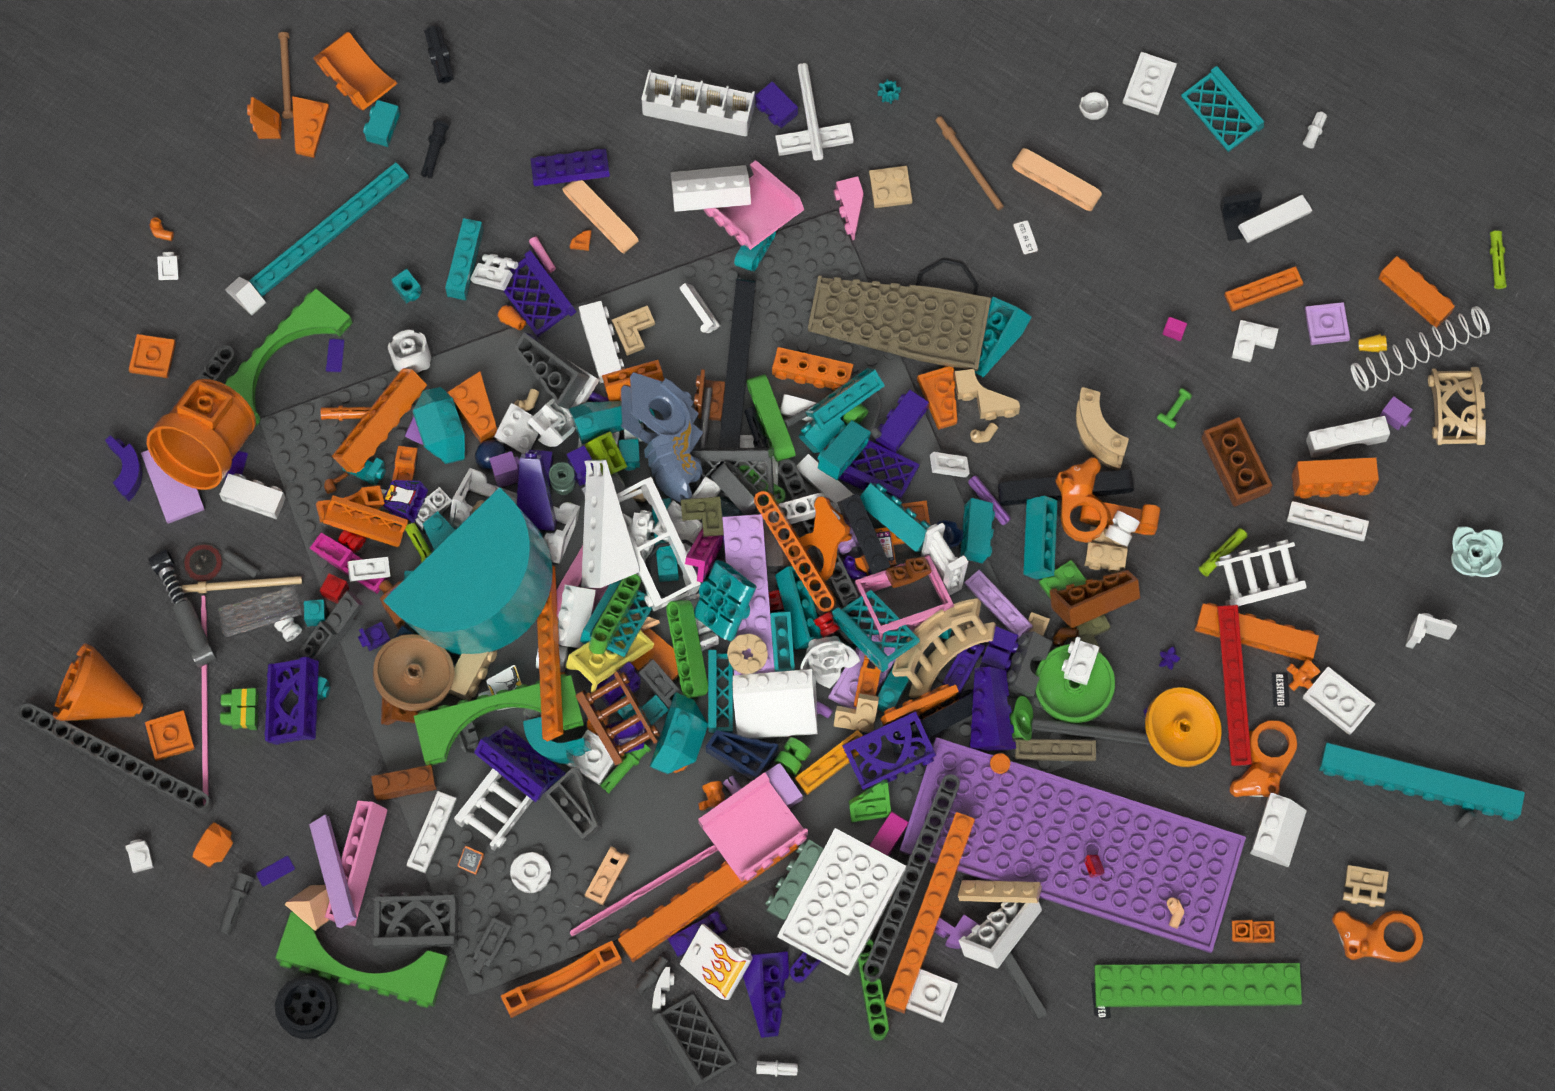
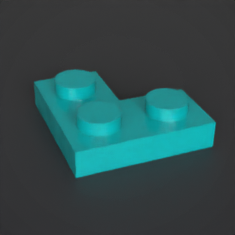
[616,694,669,725]

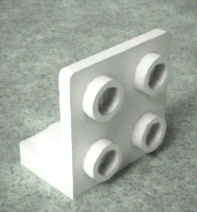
[1405,613,1457,649]

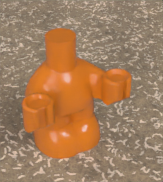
[1287,659,1321,691]
[698,781,725,810]

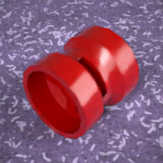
[338,530,366,554]
[813,611,840,638]

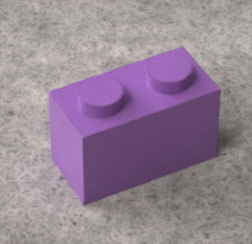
[489,451,519,488]

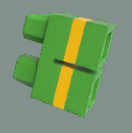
[220,688,259,730]

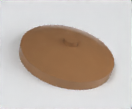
[373,634,454,711]

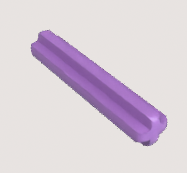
[968,476,1011,525]

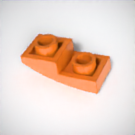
[1232,920,1275,943]

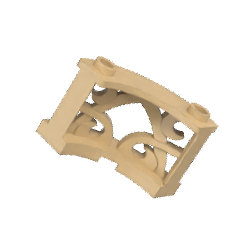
[1428,367,1486,445]
[1076,387,1129,470]

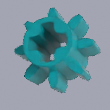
[877,79,901,104]

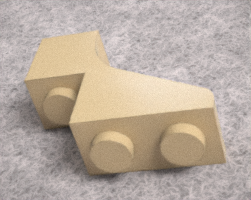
[954,369,1020,420]

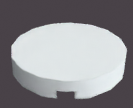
[510,852,551,893]

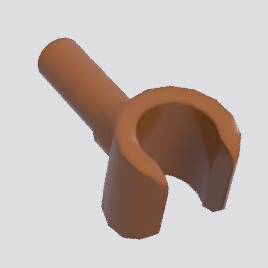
[324,472,349,494]

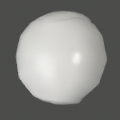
[1079,92,1109,120]

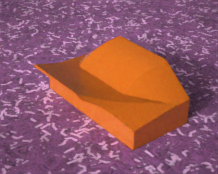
[192,822,233,868]

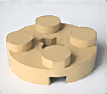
[727,634,768,675]

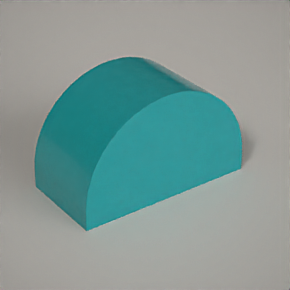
[383,487,553,655]

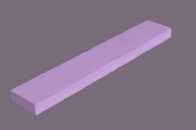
[309,815,357,928]

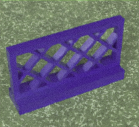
[503,250,576,337]
[839,440,920,501]
[474,725,566,802]

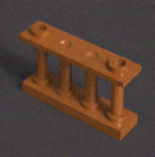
[575,670,660,766]

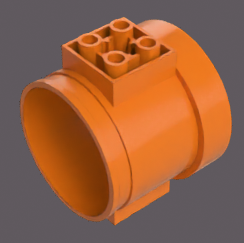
[147,379,256,490]

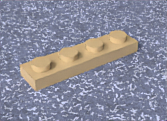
[958,880,1042,903]

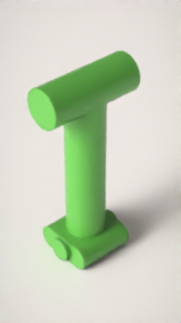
[1157,388,1192,429]

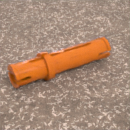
[321,405,371,421]

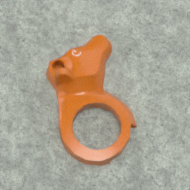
[1055,457,1112,543]
[791,497,853,585]
[1230,721,1297,797]
[1332,911,1423,962]

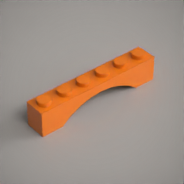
[501,941,622,1018]

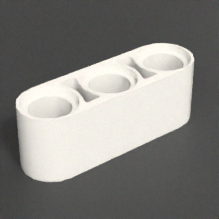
[773,493,828,524]

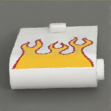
[680,924,753,1000]

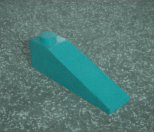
[975,297,1032,377]
[568,401,655,444]

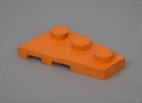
[292,96,330,158]
[917,366,957,430]

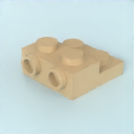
[1084,526,1128,573]

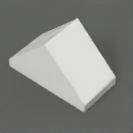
[225,277,266,316]

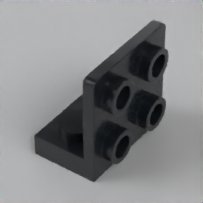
[1220,191,1262,241]

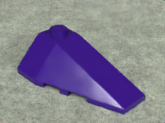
[743,952,789,1038]

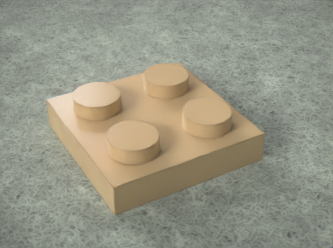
[869,166,912,208]

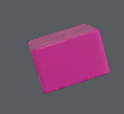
[1163,317,1187,341]

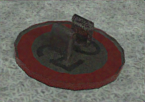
[183,543,223,581]

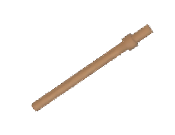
[935,116,1004,210]

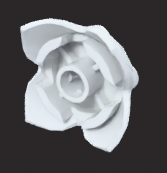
[800,636,860,689]

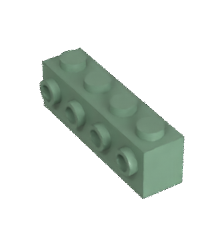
[765,840,824,921]

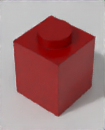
[320,573,349,604]

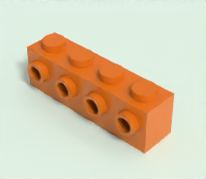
[772,347,854,391]

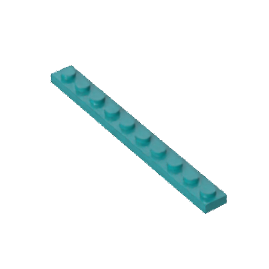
[249,162,409,297]

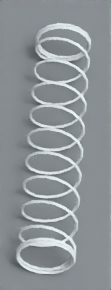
[1351,306,1490,391]

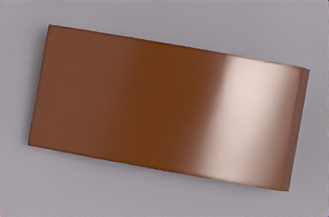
[885,556,932,588]

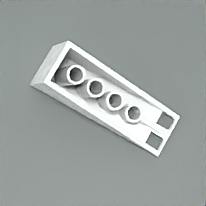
[581,460,640,588]

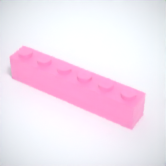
[325,801,387,926]

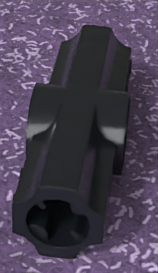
[424,26,454,84]

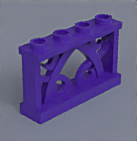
[264,657,319,745]
[842,711,936,790]

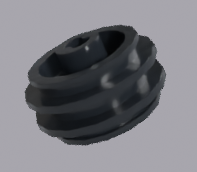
[275,976,338,1040]

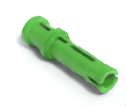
[599,743,651,794]

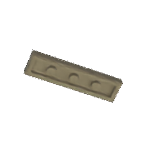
[1015,739,1096,761]

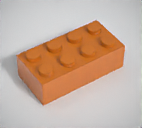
[1292,458,1379,498]

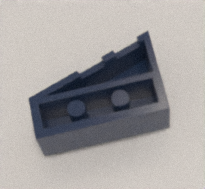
[706,730,779,781]

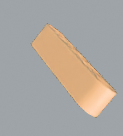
[1012,148,1102,211]
[562,180,639,254]

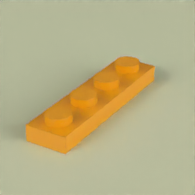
[795,730,870,795]

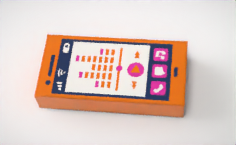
[874,527,896,567]

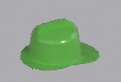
[1009,696,1033,740]

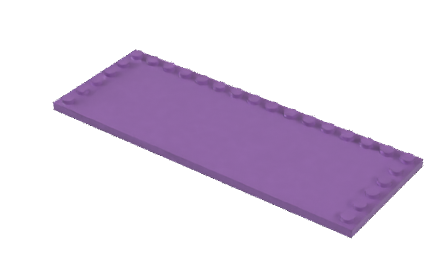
[899,737,1246,953]

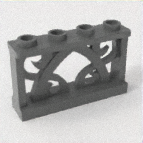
[373,892,458,949]

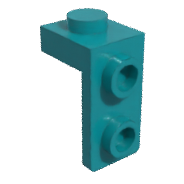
[342,458,386,486]

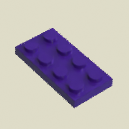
[530,149,610,186]

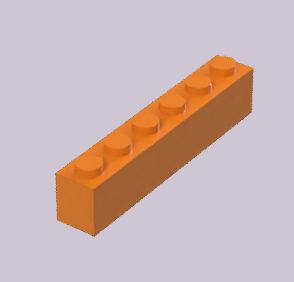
[332,368,427,473]
[1195,603,1319,661]

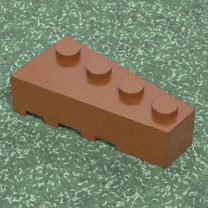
[1049,570,1140,628]

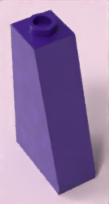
[517,451,557,531]

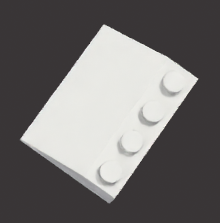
[670,165,751,212]
[733,669,818,739]

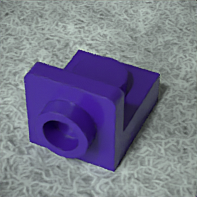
[358,622,390,651]

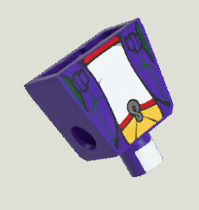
[381,480,428,523]

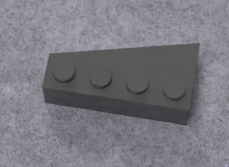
[514,332,590,409]

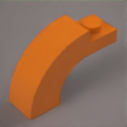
[316,485,385,522]

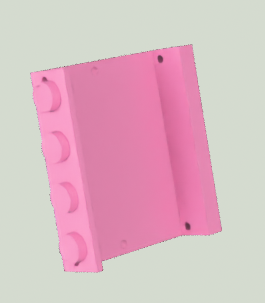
[704,160,804,250]
[698,773,808,882]

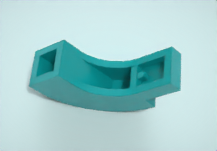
[523,717,592,764]

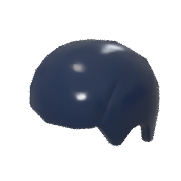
[475,440,506,469]
[936,520,964,549]

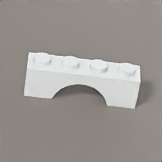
[1306,416,1390,458]

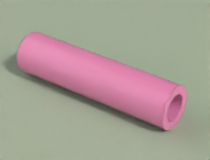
[529,237,556,273]

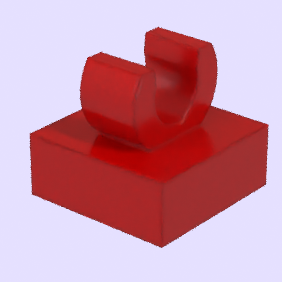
[768,590,784,613]

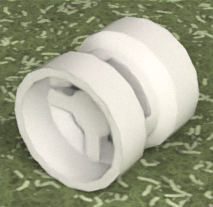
[274,614,302,642]

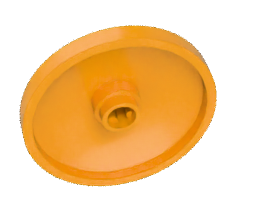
[1145,687,1222,767]

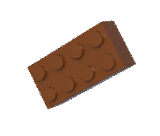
[1201,417,1273,507]

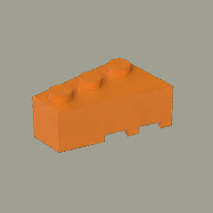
[448,371,497,443]

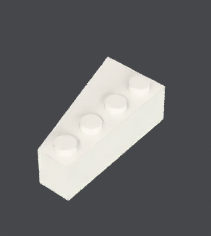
[959,901,1042,969]

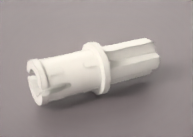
[1303,111,1327,148]
[756,1060,798,1077]

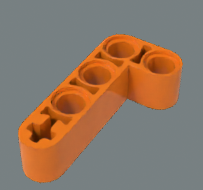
[1080,502,1161,535]

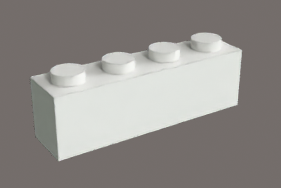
[579,301,625,383]

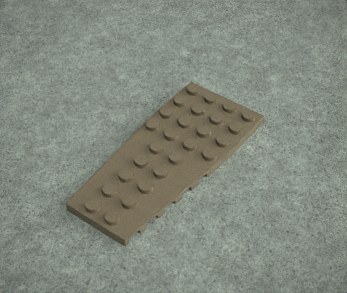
[808,276,991,371]

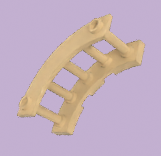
[892,598,996,698]

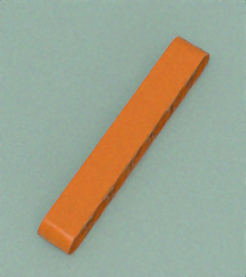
[754,491,836,612]

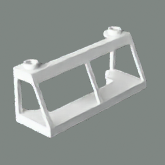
[449,468,580,564]
[617,477,701,611]

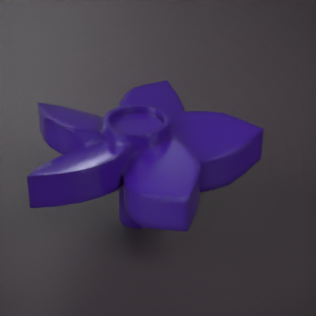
[1159,647,1181,670]

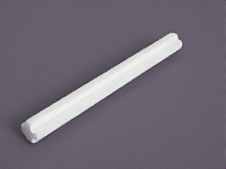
[798,63,823,161]

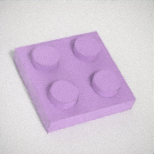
[1304,302,1350,345]

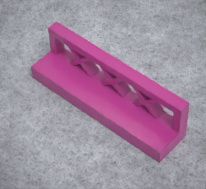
[685,528,723,582]

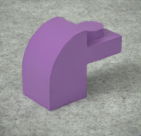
[935,915,980,949]

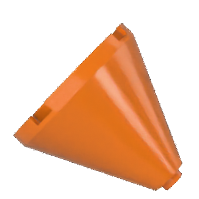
[53,643,143,721]

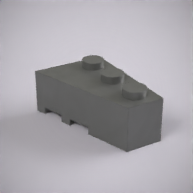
[544,767,603,841]

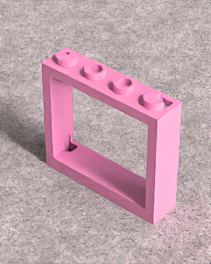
[855,555,954,642]

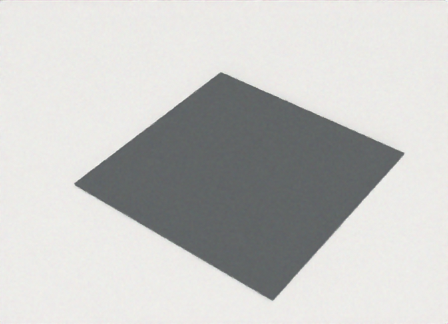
[260,211,1074,995]

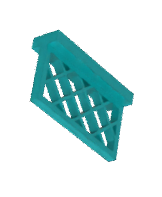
[1181,66,1264,152]
[580,579,652,658]
[832,590,920,672]

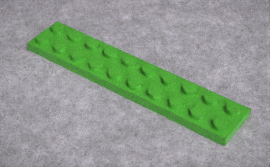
[1094,963,1302,1007]

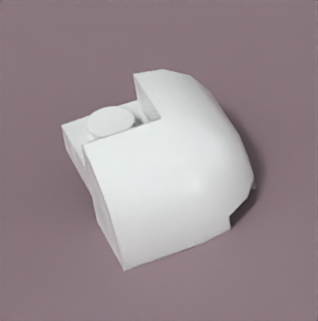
[528,398,575,447]

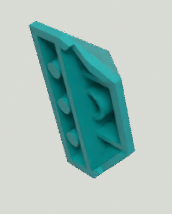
[412,387,465,464]
[649,692,708,774]

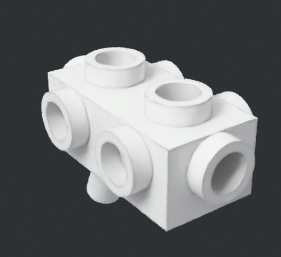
[623,510,655,559]

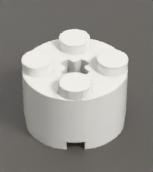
[388,330,431,373]

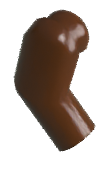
[1053,627,1079,647]

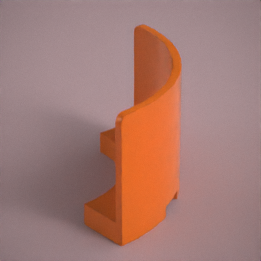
[313,32,397,111]

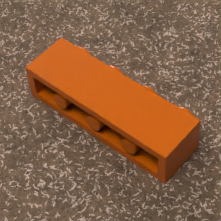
[1378,256,1455,328]

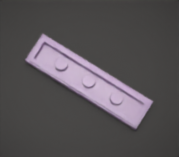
[964,570,1033,640]

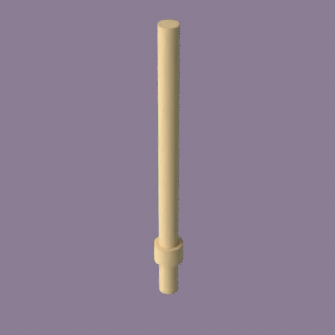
[182,576,302,594]

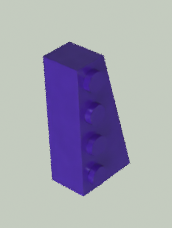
[970,667,1016,751]

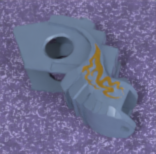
[621,372,703,502]

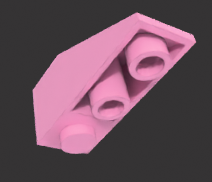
[833,176,864,240]

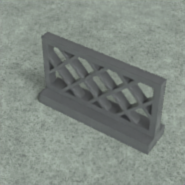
[692,448,774,496]
[650,994,737,1091]

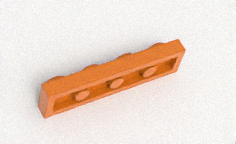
[1224,266,1303,312]
[880,684,959,726]

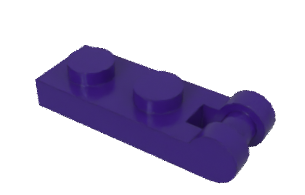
[942,643,986,693]
[668,911,728,957]

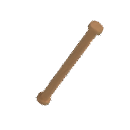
[278,32,293,119]

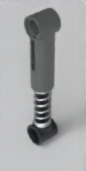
[148,549,217,668]

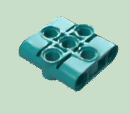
[694,560,757,641]

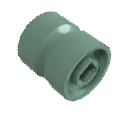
[549,462,576,495]

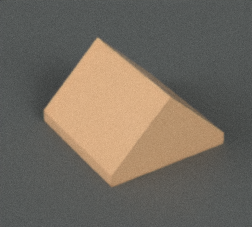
[285,885,330,930]

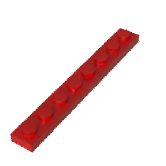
[1217,605,1252,766]

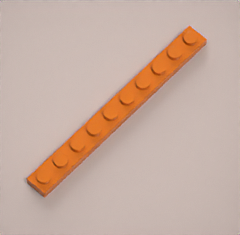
[537,565,563,742]

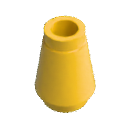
[1358,334,1387,353]

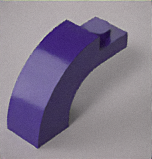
[105,435,142,502]

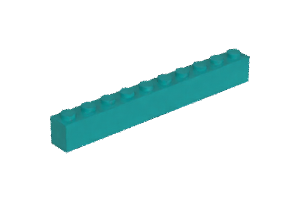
[1319,743,1525,821]

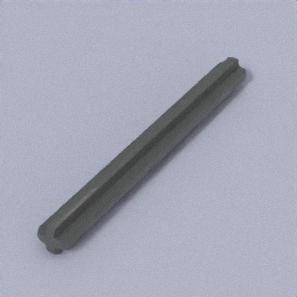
[1031,718,1149,745]

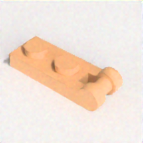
[585,846,630,905]

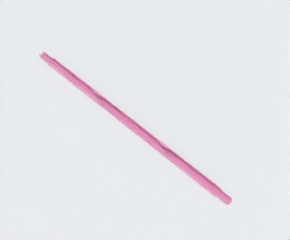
[201,596,209,806]
[570,845,718,936]

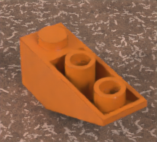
[247,97,282,139]

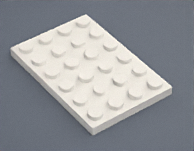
[777,828,907,976]

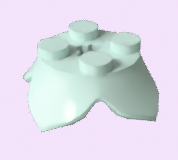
[1451,526,1503,577]

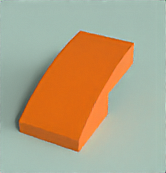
[392,446,418,481]

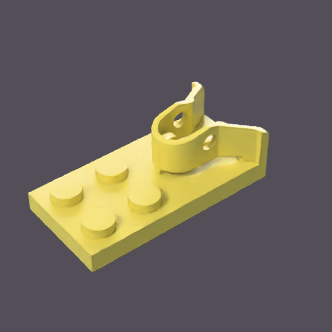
[566,618,654,693]

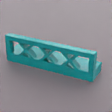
[805,368,885,430]
[708,650,733,733]

